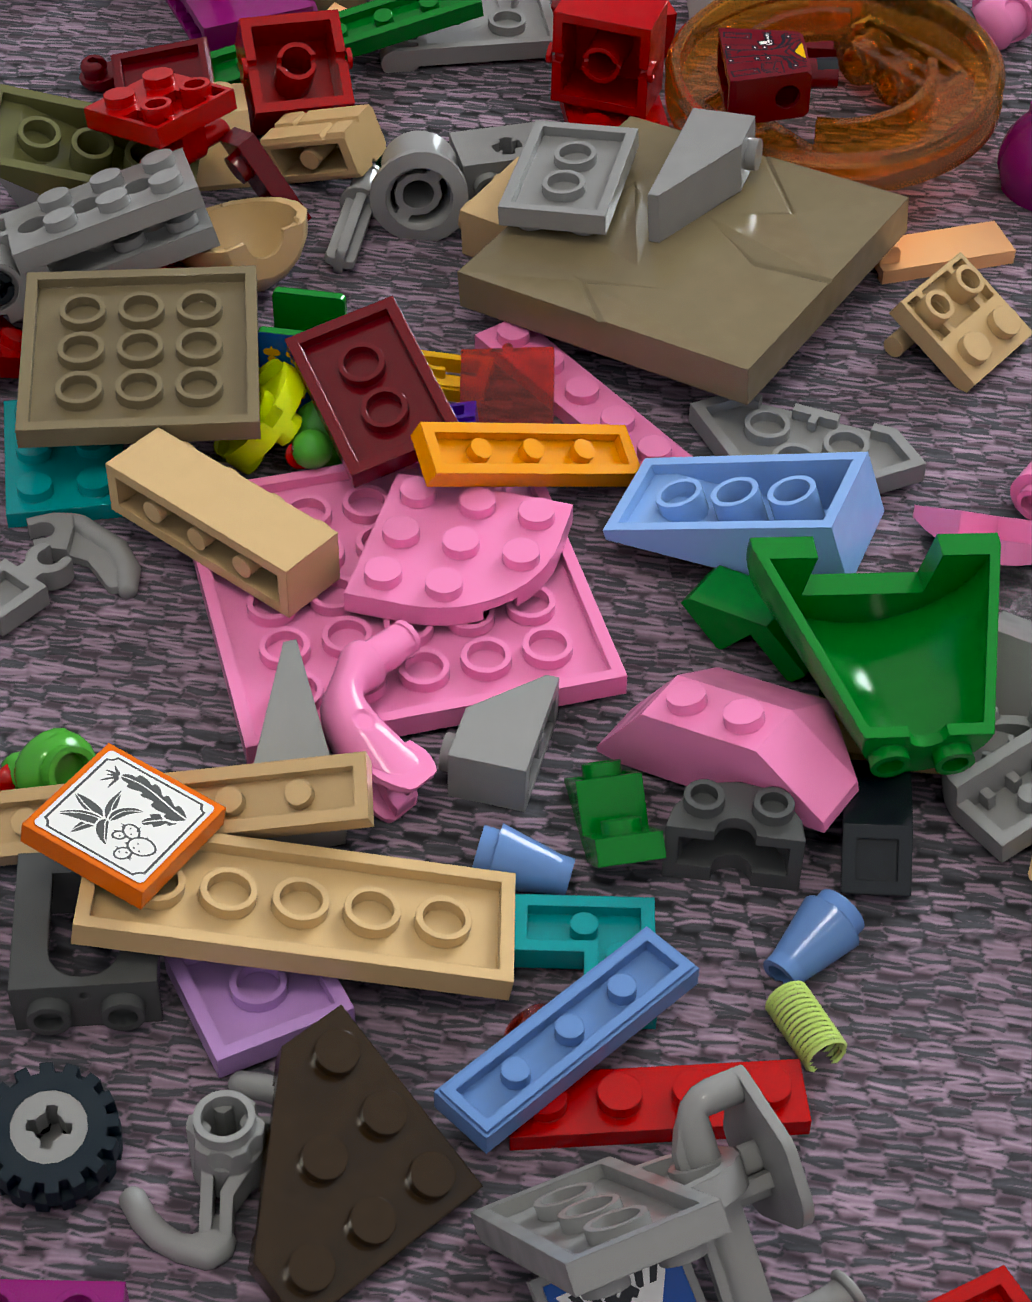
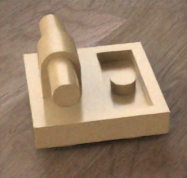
[884,252,1032,393]

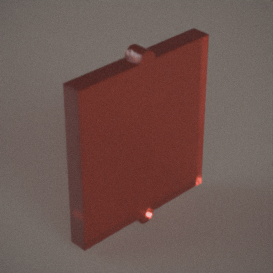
[460,343,555,424]

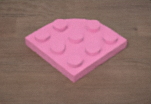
[344,473,573,626]

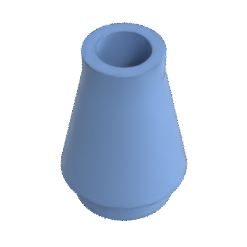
[472,823,576,895]
[763,889,865,984]

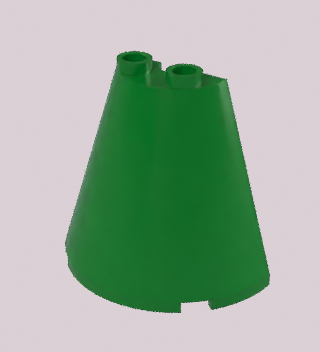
[746,533,1001,778]

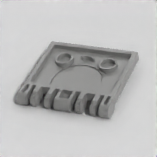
[368,0,555,73]

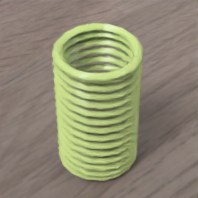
[765,980,847,1072]

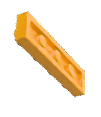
[410,422,640,487]

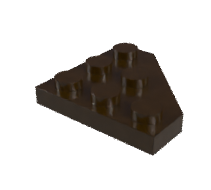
[248,1005,483,1302]

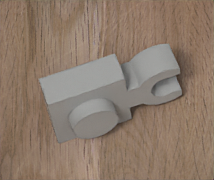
[0,541,75,637]

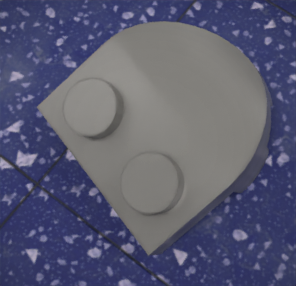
[941,706,1032,863]

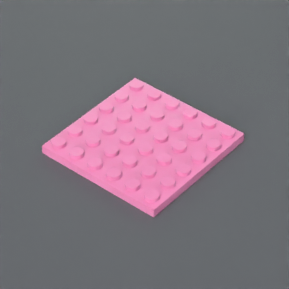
[193,462,627,764]

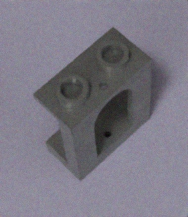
[8,852,163,1035]

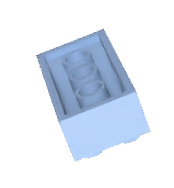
[603,452,884,575]

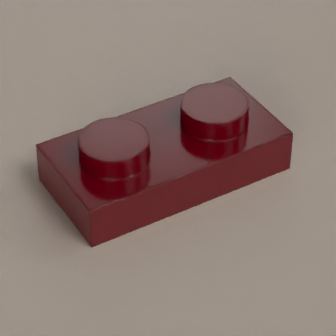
[219,127,311,221]

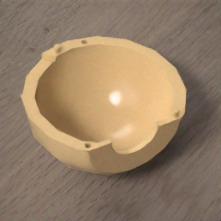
[180,197,308,292]

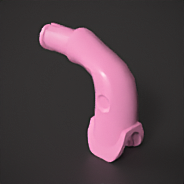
[320,620,437,823]

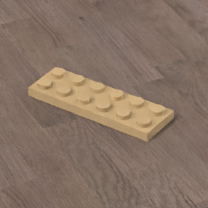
[71,833,516,1001]

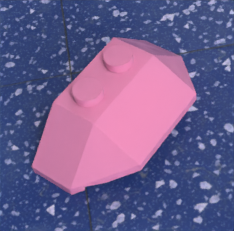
[597,667,859,833]

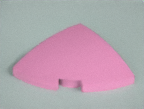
[913,505,1032,566]

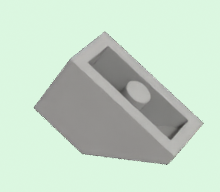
[438,675,559,812]

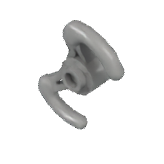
[119,1071,274,1271]

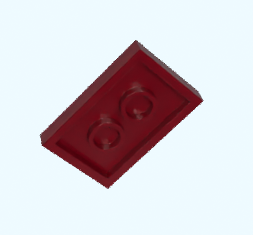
[285,295,459,488]

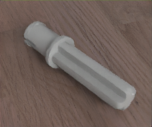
[324,164,380,274]

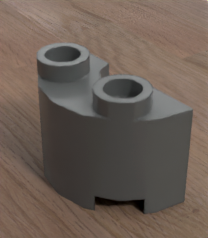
[661,779,806,891]

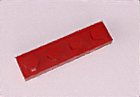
[508,1059,812,1151]

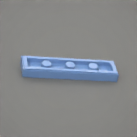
[434,926,699,1154]

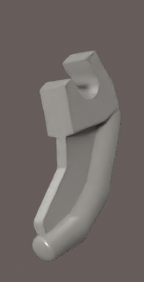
[26,512,141,599]

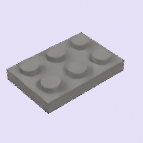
[498,120,639,236]

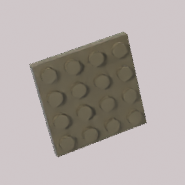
[15,265,261,448]

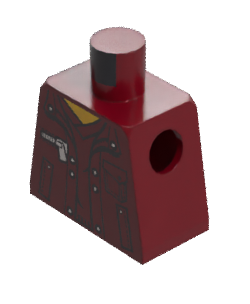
[716,28,839,124]

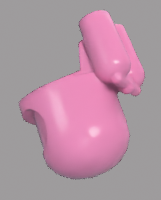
[970,0,1032,51]

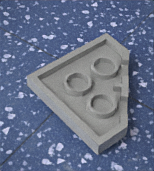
[688,394,927,494]

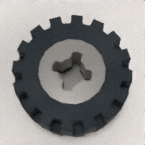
[0,1062,123,1212]

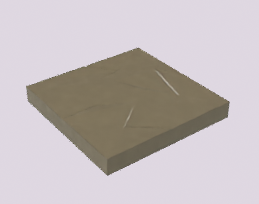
[457,116,909,405]

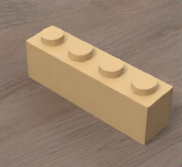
[105,427,340,618]

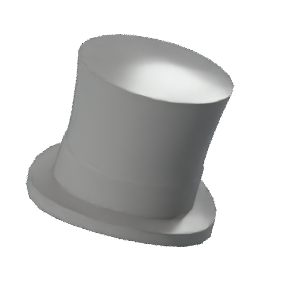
[369,131,469,241]

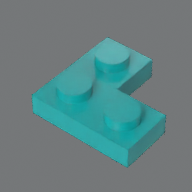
[514,894,657,1029]

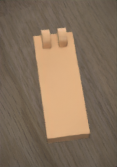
[874,221,1016,285]

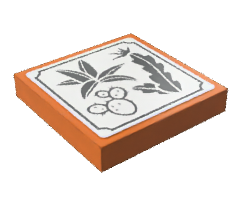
[21,743,226,910]

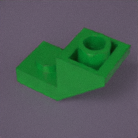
[681,565,809,682]
[564,759,666,868]

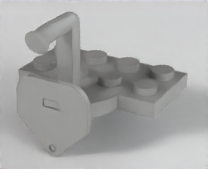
[470,1065,867,1302]

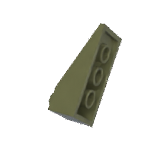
[0,84,200,195]

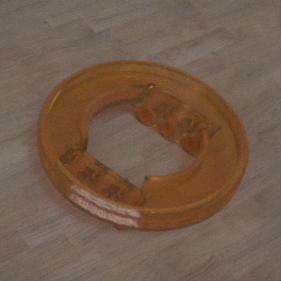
[665,0,1006,191]

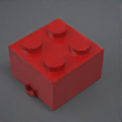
[546,0,668,119]
[235,9,355,136]

